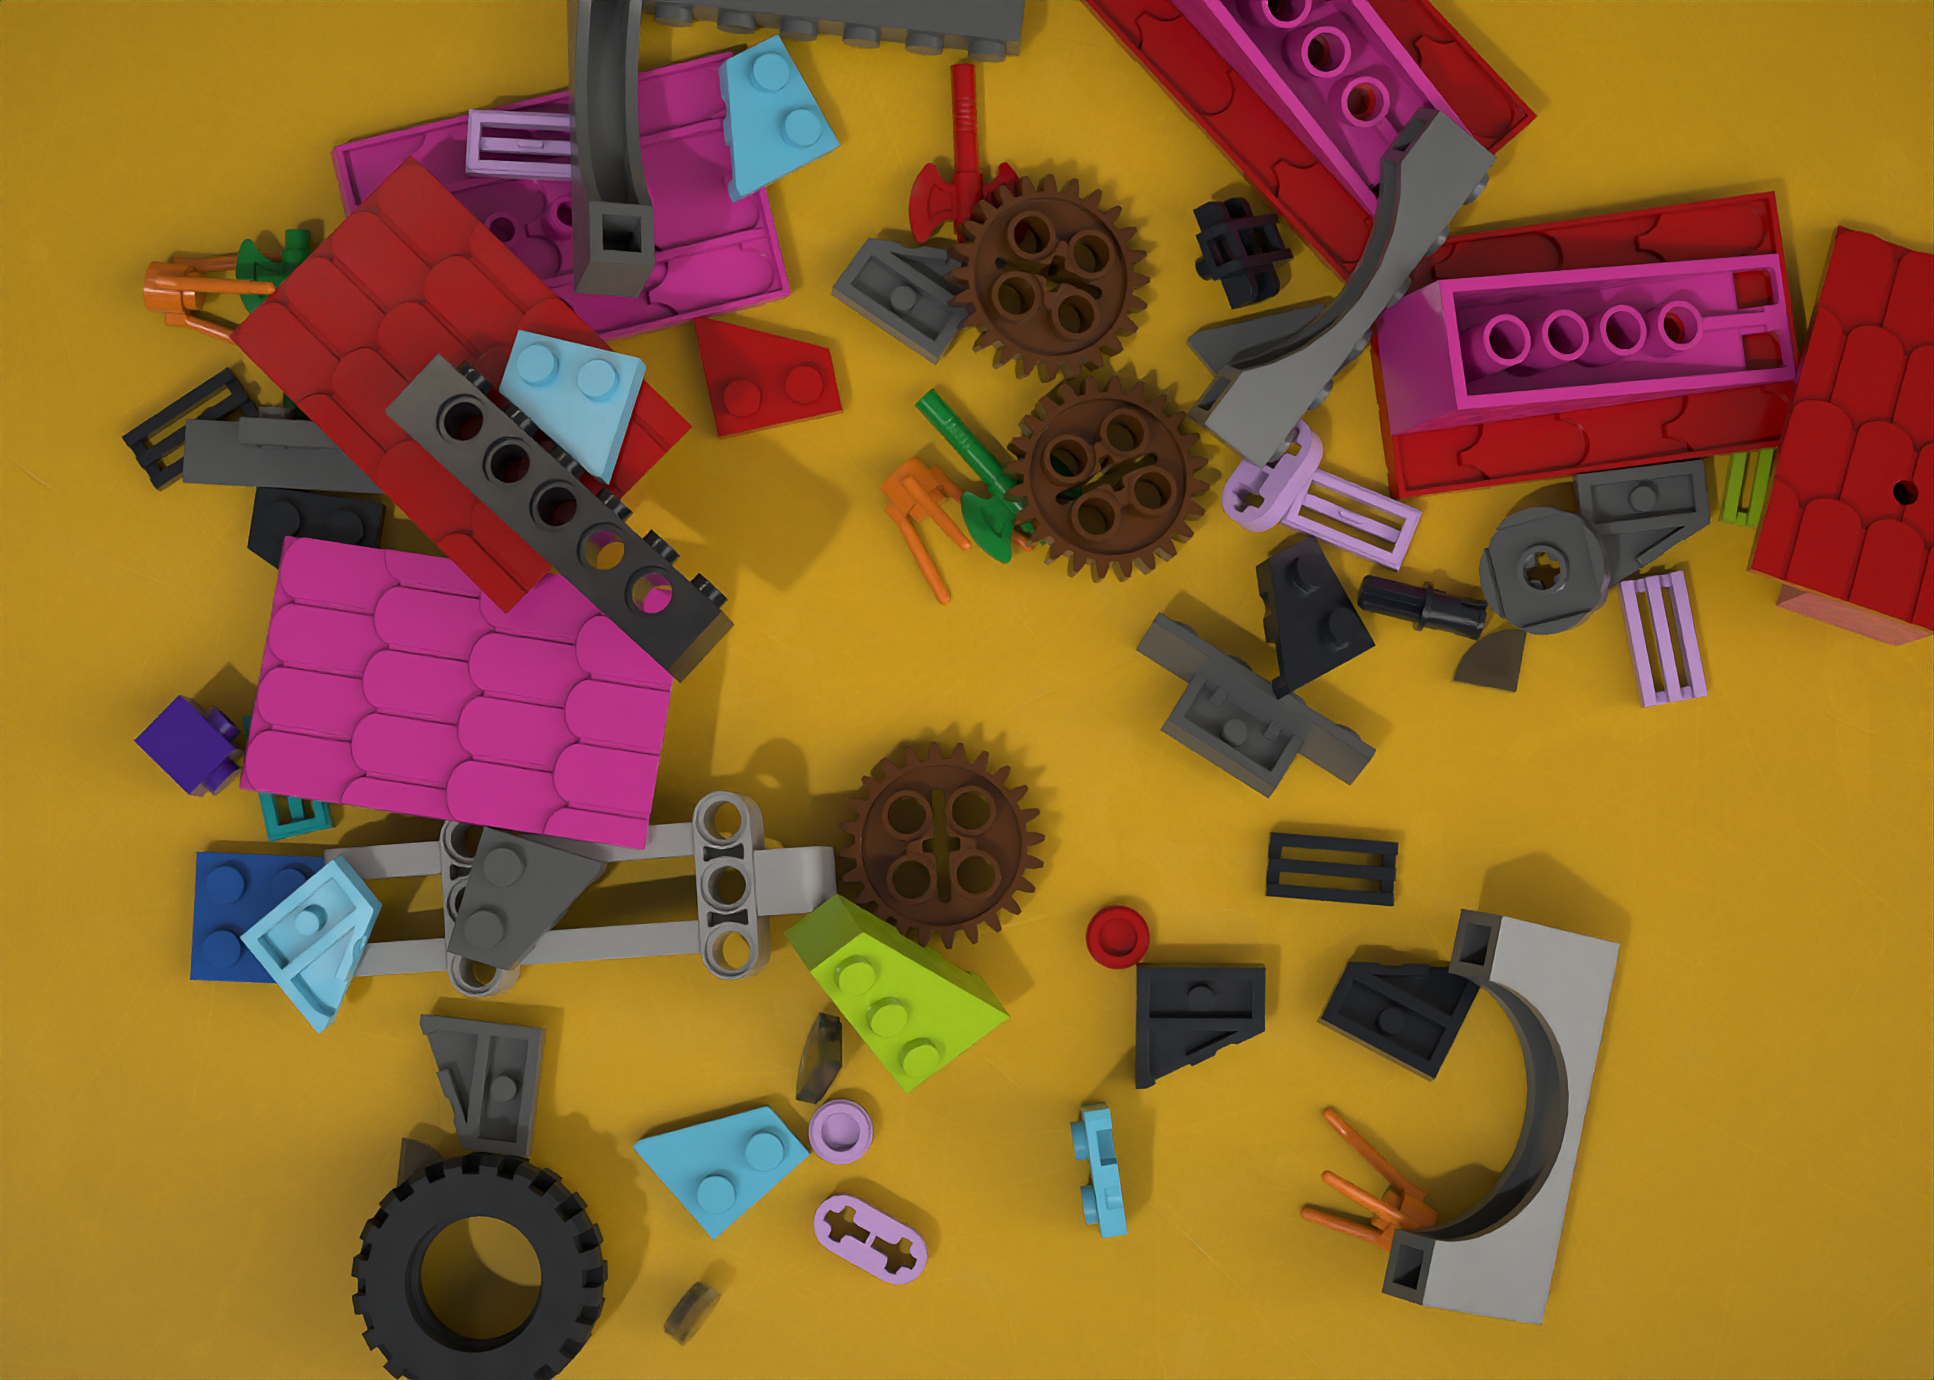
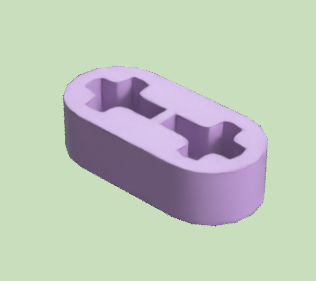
[1222,419,1323,532]
[814,1193,928,1285]

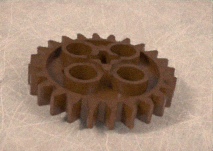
[944,174,1150,383]
[1002,375,1210,583]
[837,741,1045,949]

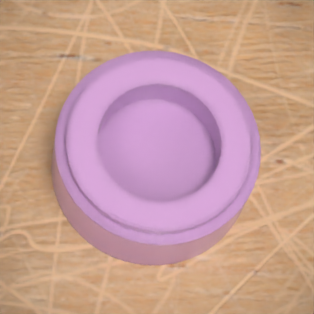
[809,1099,873,1164]

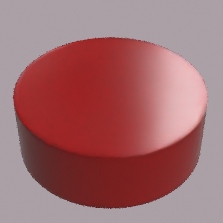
[1085,905,1150,969]

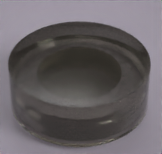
[663,1280,721,1346]

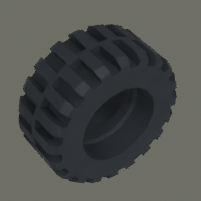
[351,1152,608,1380]

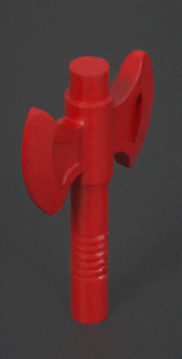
[908,63,1027,244]

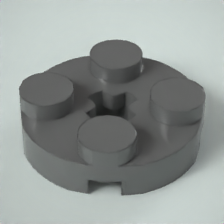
[1479,506,1611,635]

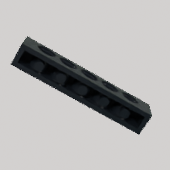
[384,353,735,683]

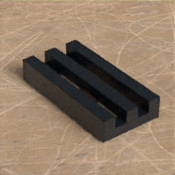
[122,367,258,492]
[1264,832,1398,906]

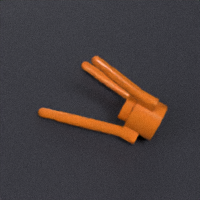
[143,252,282,345]
[880,456,1035,605]
[1300,1108,1438,1253]

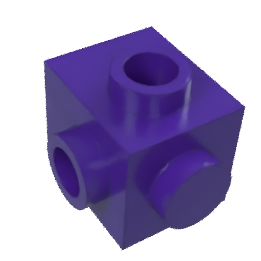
[134,695,245,797]

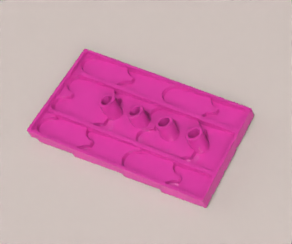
[330,51,791,343]
[238,536,674,850]

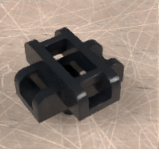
[1193,197,1294,310]

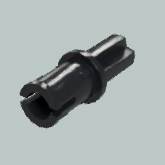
[1357,575,1488,640]

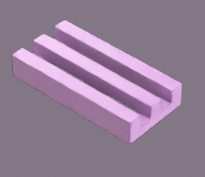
[465,109,571,182]
[1279,469,1422,572]
[1617,570,1707,708]

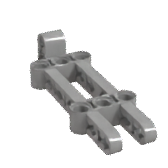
[324,791,837,997]

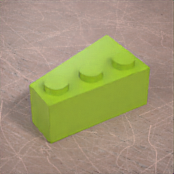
[784,893,1010,1094]

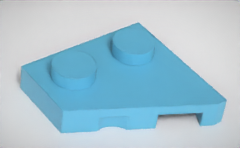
[719,34,840,203]
[499,330,647,485]
[240,854,382,1034]
[1070,1102,1127,1238]
[632,1105,811,1240]

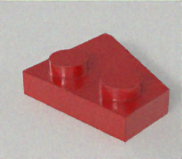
[693,317,843,440]

